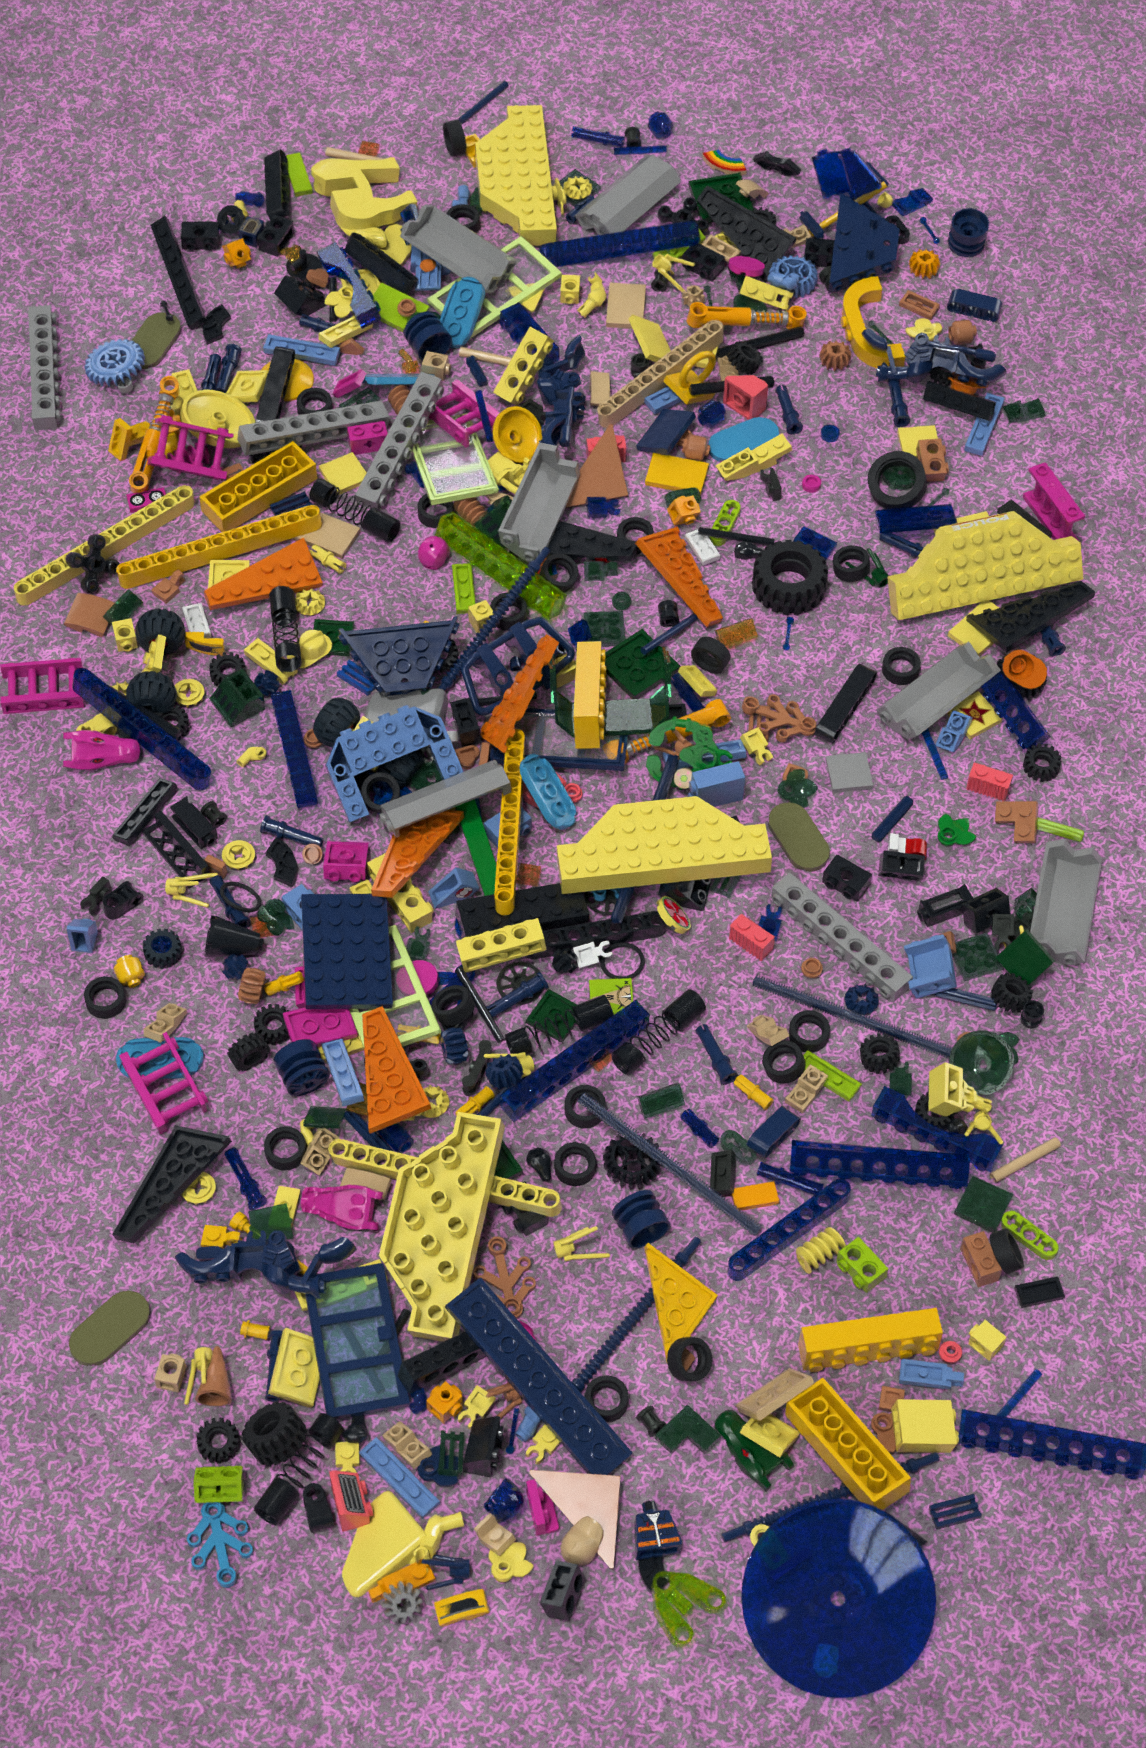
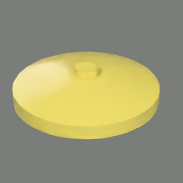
[180,390,255,448]

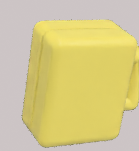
[342,1491,433,1597]

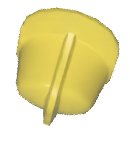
[287,630,332,668]

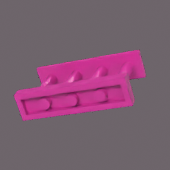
[423,379,500,448]
[147,415,234,480]
[1023,462,1085,541]
[0,658,84,714]
[119,1032,208,1134]

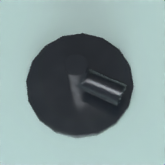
[286,249,322,280]

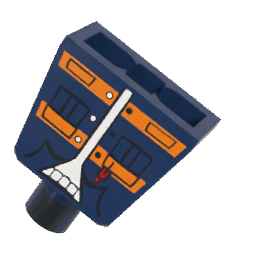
[634,1500,682,1560]

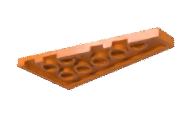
[635,526,723,627]
[204,537,323,610]
[480,634,559,753]
[371,810,464,898]
[362,1006,431,1134]

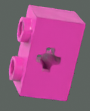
[347,421,388,455]

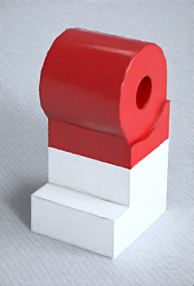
[888,833,927,860]

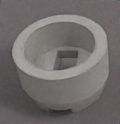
[117,378,133,394]

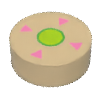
[674,768,693,789]

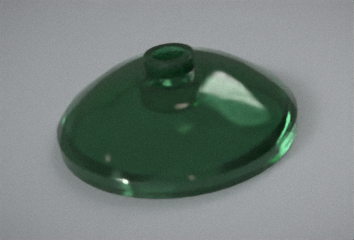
[949,1030,1014,1096]

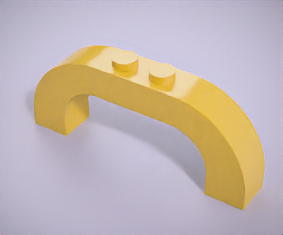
[841,276,905,368]

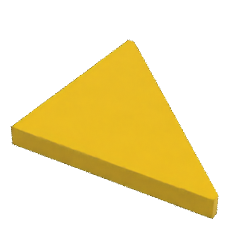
[644,1243,718,1362]

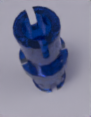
[680,1108,719,1148]

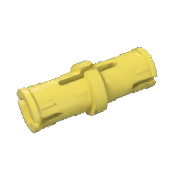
[310,544,347,574]

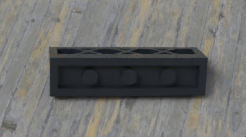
[142,811,209,889]

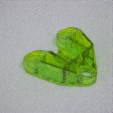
[651,1571,726,1647]

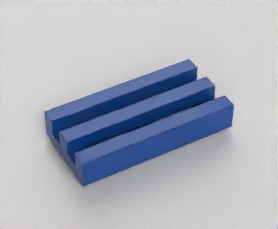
[337,660,375,696]

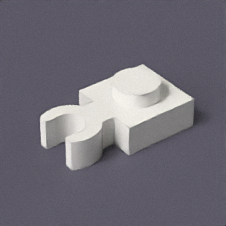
[573,941,613,969]

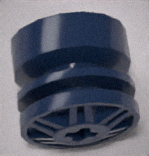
[947,208,989,257]
[403,311,452,361]
[273,1039,330,1096]
[612,1190,671,1249]

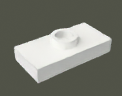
[685,530,720,566]
[182,603,211,638]

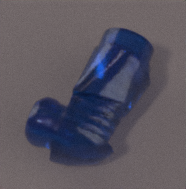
[235,191,265,207]
[405,461,425,488]
[409,1388,428,1414]

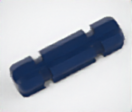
[466,355,488,387]

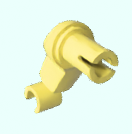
[577,272,607,318]
[414,1511,465,1563]

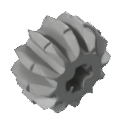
[381,1581,423,1624]

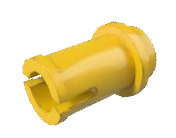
[240,1320,270,1340]

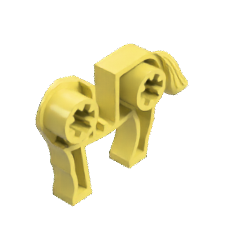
[311,157,417,248]

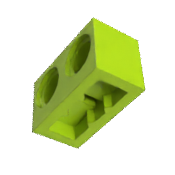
[836,1236,889,1293]
[193,1466,244,1503]

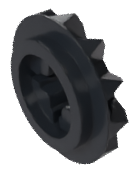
[217,205,245,234]

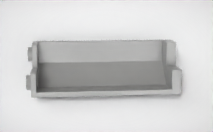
[574,154,681,242]
[400,205,517,293]
[498,442,580,562]
[876,642,1001,739]
[379,760,511,838]
[1030,839,1102,965]

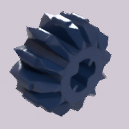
[440,1028,468,1064]
[485,1054,523,1090]

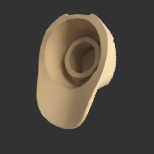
[560,1516,603,1567]

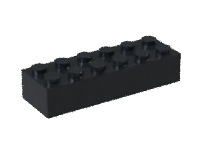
[455,883,589,939]

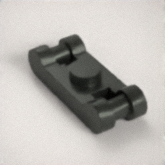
[462,1040,492,1096]

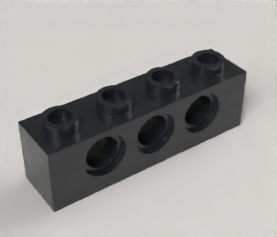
[397,1332,486,1394]

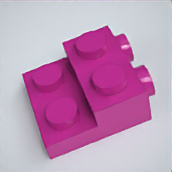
[323,841,369,882]

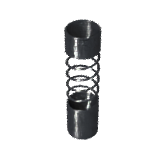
[309,478,401,543]
[269,586,302,672]
[611,989,706,1075]
[505,994,614,1055]
[253,1413,344,1525]

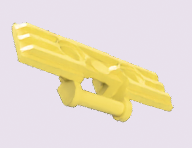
[488,452,531,495]

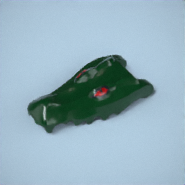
[714,1410,794,1491]

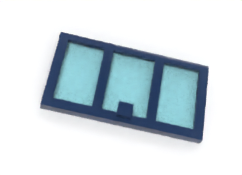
[305,1263,410,1420]

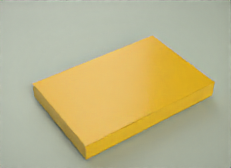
[645,453,709,496]

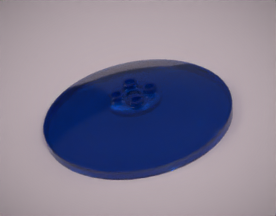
[741,1499,936,1698]

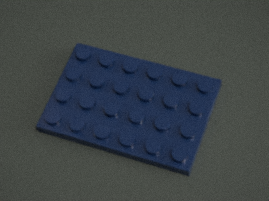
[301,894,393,1009]

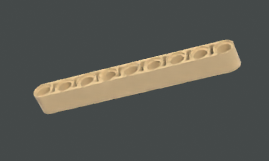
[597,320,724,428]

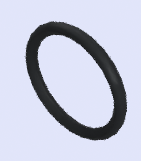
[220,882,262,913]
[600,942,645,979]

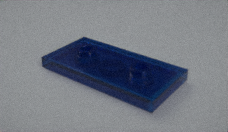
[875,504,957,533]

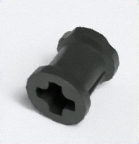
[624,126,641,150]
[651,269,671,292]
[200,801,227,828]
[636,1406,666,1437]

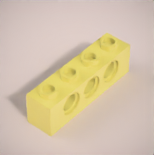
[493,327,554,406]
[367,853,434,933]
[456,918,547,973]

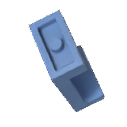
[904,935,957,999]

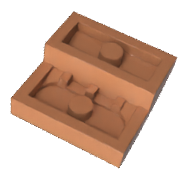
[63,593,117,637]

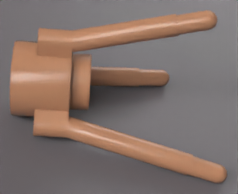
[651,729,693,759]
[485,1382,522,1419]

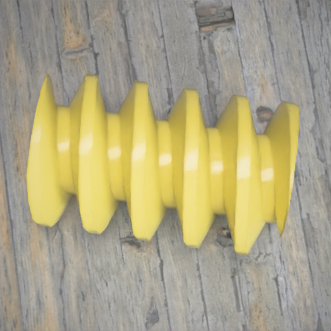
[796,1227,846,1274]

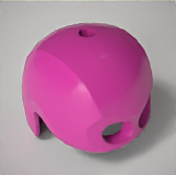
[418,536,450,570]

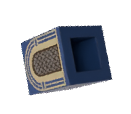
[239,216,265,248]

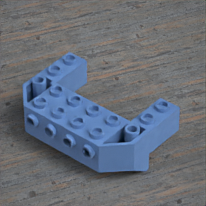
[325,705,463,822]

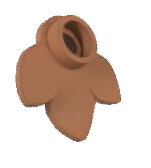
[871,1412,896,1453]

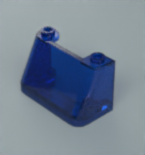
[812,148,882,198]

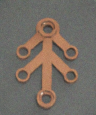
[742,694,817,742]
[473,1236,536,1318]

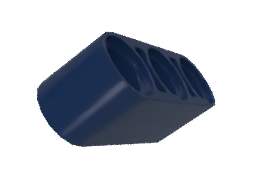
[947,289,1002,322]
[746,1106,801,1159]

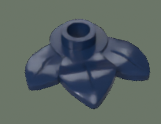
[417,1445,463,1487]

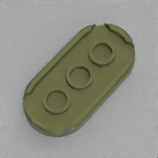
[131,312,181,369]
[768,802,830,872]
[69,1291,150,1366]

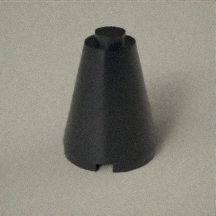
[204,915,264,958]

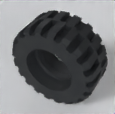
[752,540,828,615]

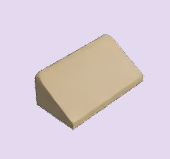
[701,235,741,262]

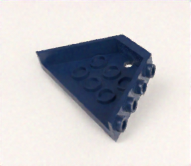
[828,192,900,293]
[338,616,460,697]

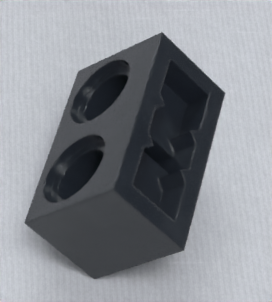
[257,215,294,257]
[804,237,835,267]
[682,241,725,282]
[450,697,482,747]
[878,850,925,881]
[540,1560,585,1621]

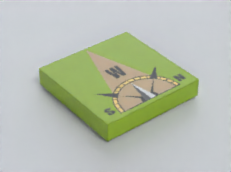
[589,978,634,1019]

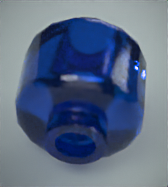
[648,111,674,139]
[697,400,726,428]

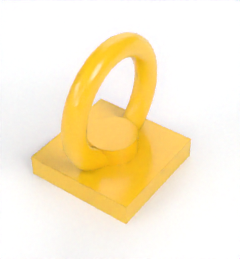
[663,351,716,405]

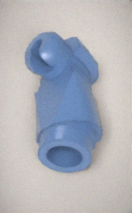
[452,185,470,207]
[768,272,799,291]
[515,1405,541,1443]

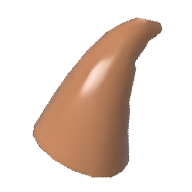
[195,1346,232,1406]

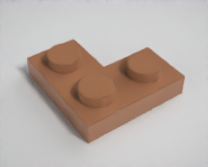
[995,801,1038,843]

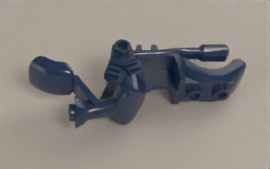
[862,328,1007,387]
[537,335,586,447]
[175,1230,357,1299]

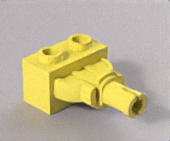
[928,1062,992,1117]

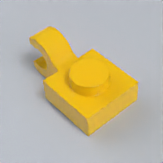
[200,1225,242,1249]

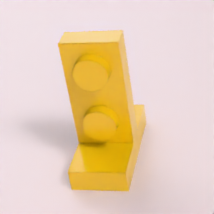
[108,418,152,461]

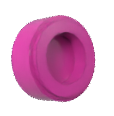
[802,474,821,493]

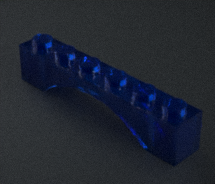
[316,242,381,329]
[871,1086,1004,1172]

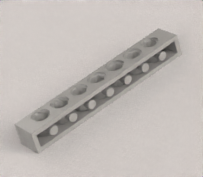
[28,305,61,430]
[355,372,444,509]
[237,401,390,456]
[771,872,913,1002]

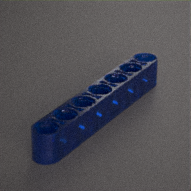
[271,690,318,808]
[727,1179,851,1281]

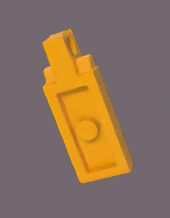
[368,1559,436,1603]

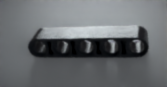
[264,149,290,219]
[344,232,418,297]
[255,346,295,423]
[814,663,877,744]

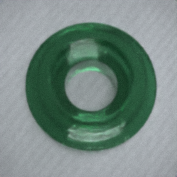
[612,591,631,610]

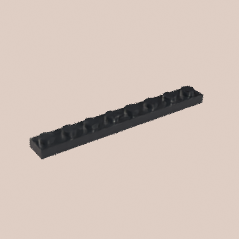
[150,216,207,330]

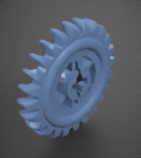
[84,339,145,387]

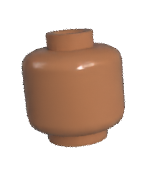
[948,320,977,345]
[682,434,711,461]

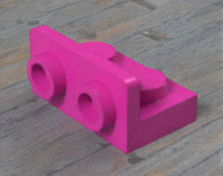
[526,1479,559,1536]

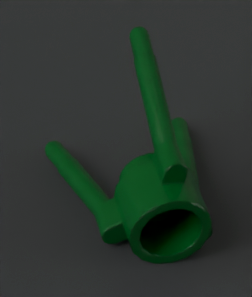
[845,548,889,588]

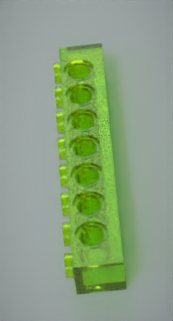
[435,512,567,620]

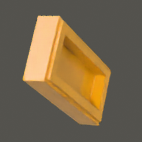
[731,1181,779,1211]

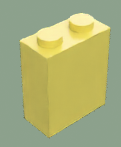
[891,1399,959,1453]

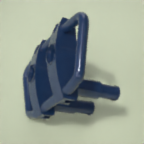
[461,617,575,716]

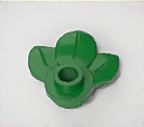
[937,814,976,846]

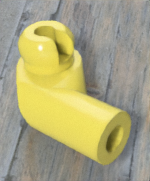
[236,747,267,767]
[300,1118,315,1148]

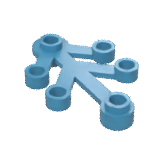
[187,1502,253,1588]

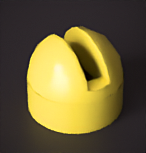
[877,192,893,208]

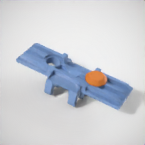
[410,245,451,291]

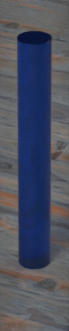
[614,145,667,155]
[475,390,494,443]
[922,728,948,780]
[993,1369,1042,1424]

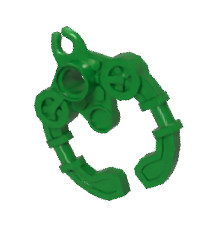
[646,716,733,790]

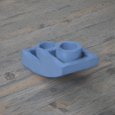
[935,710,973,753]

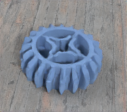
[769,254,818,299]

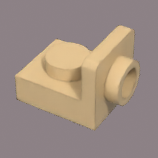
[474,1513,516,1556]

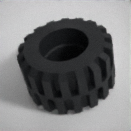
[242,1402,307,1466]

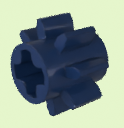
[254,670,280,697]
[222,954,248,980]

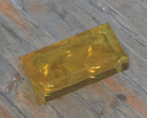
[714,618,758,648]

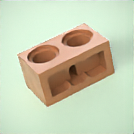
[916,438,949,482]
[960,1231,1002,1287]

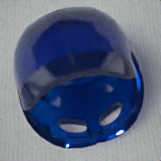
[484,1477,524,1522]

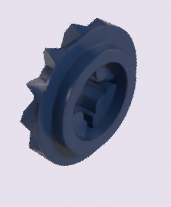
[844,983,879,1015]

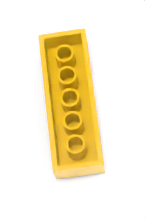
[199,441,317,532]
[573,641,606,749]
[798,1308,943,1372]
[786,1378,911,1517]

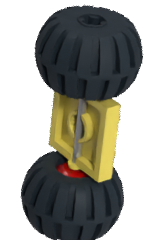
[126,608,185,714]
[313,698,425,790]

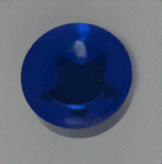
[821,424,840,442]

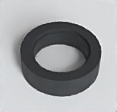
[868,451,927,511]

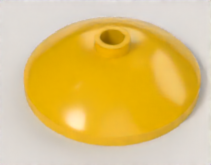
[261,359,314,401]
[493,406,542,463]

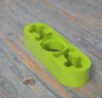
[709,500,741,546]
[1001,1211,1059,1260]

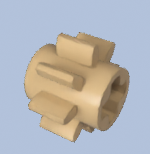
[682,285,705,307]

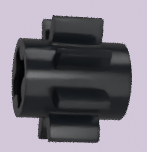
[552,948,578,974]

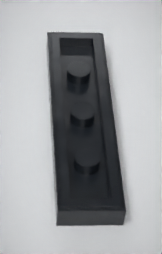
[923,381,996,421]
[112,778,178,846]

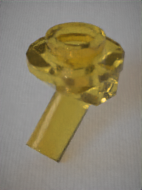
[281,244,301,263]
[398,349,420,373]

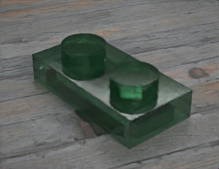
[637,1083,685,1119]

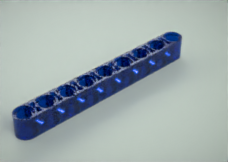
[539,221,700,267]
[72,668,211,791]

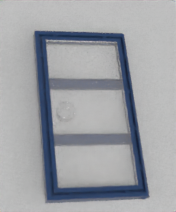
[490,708,632,771]

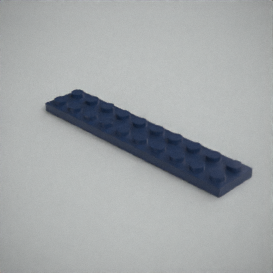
[445,1277,633,1475]

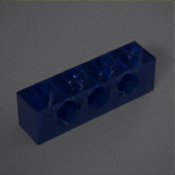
[499,302,560,363]
[981,672,1051,749]

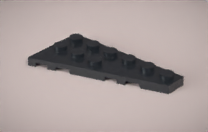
[697,186,796,283]
[508,521,639,562]
[966,581,1095,653]
[112,1125,232,1243]

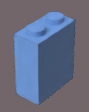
[688,761,745,807]

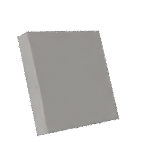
[825,752,873,793]

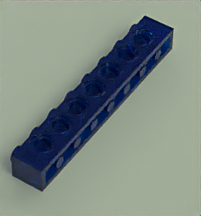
[500,1000,650,1122]
[789,1140,970,1189]
[958,1409,1146,1480]

